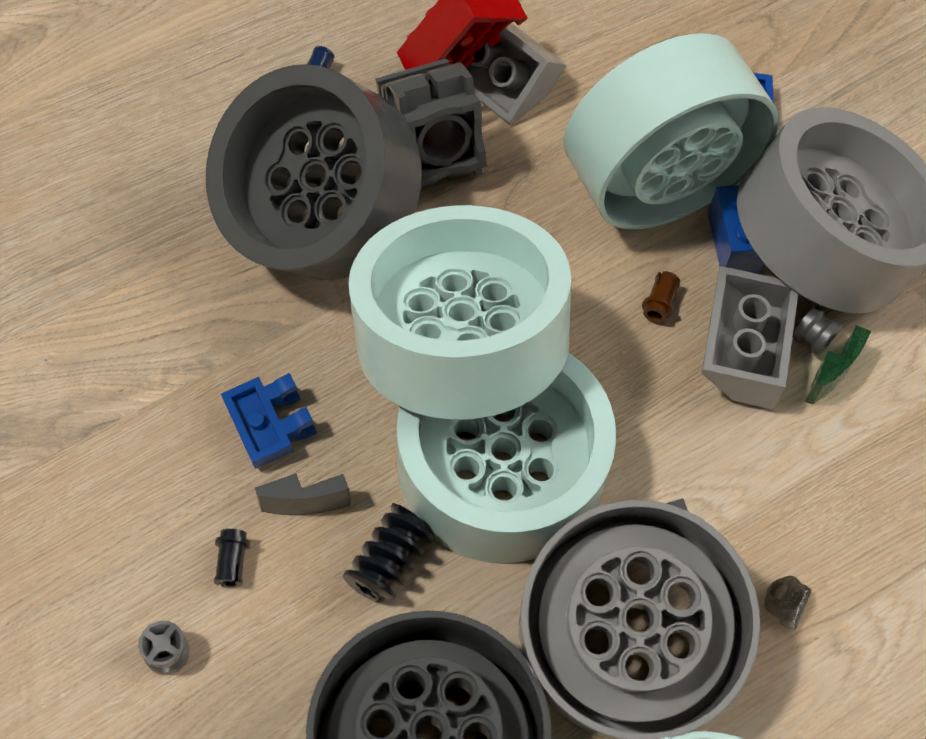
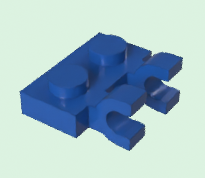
[221,373,317,469]

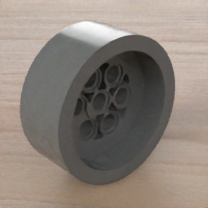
[206,64,422,280]
[306,610,551,739]

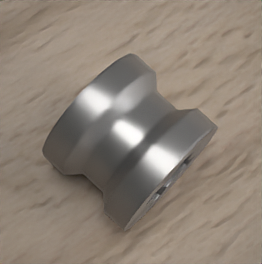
[793,305,843,356]
[138,621,190,675]

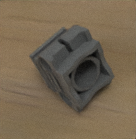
[375,58,487,189]

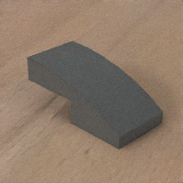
[255,474,351,515]

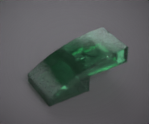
[805,325,871,405]

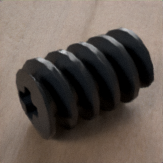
[342,503,434,601]

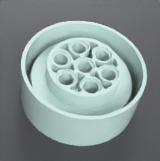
[564,33,779,229]
[349,205,571,419]
[397,353,616,564]

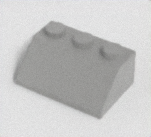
[466,23,567,124]
[701,266,798,410]

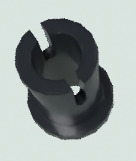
[214,529,250,587]

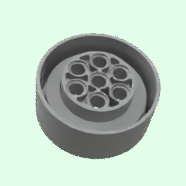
[737,107,926,314]
[519,500,760,739]

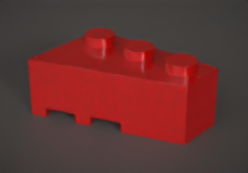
[396,0,528,70]

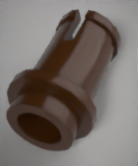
[642,271,680,323]

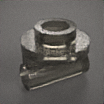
[764,576,812,630]

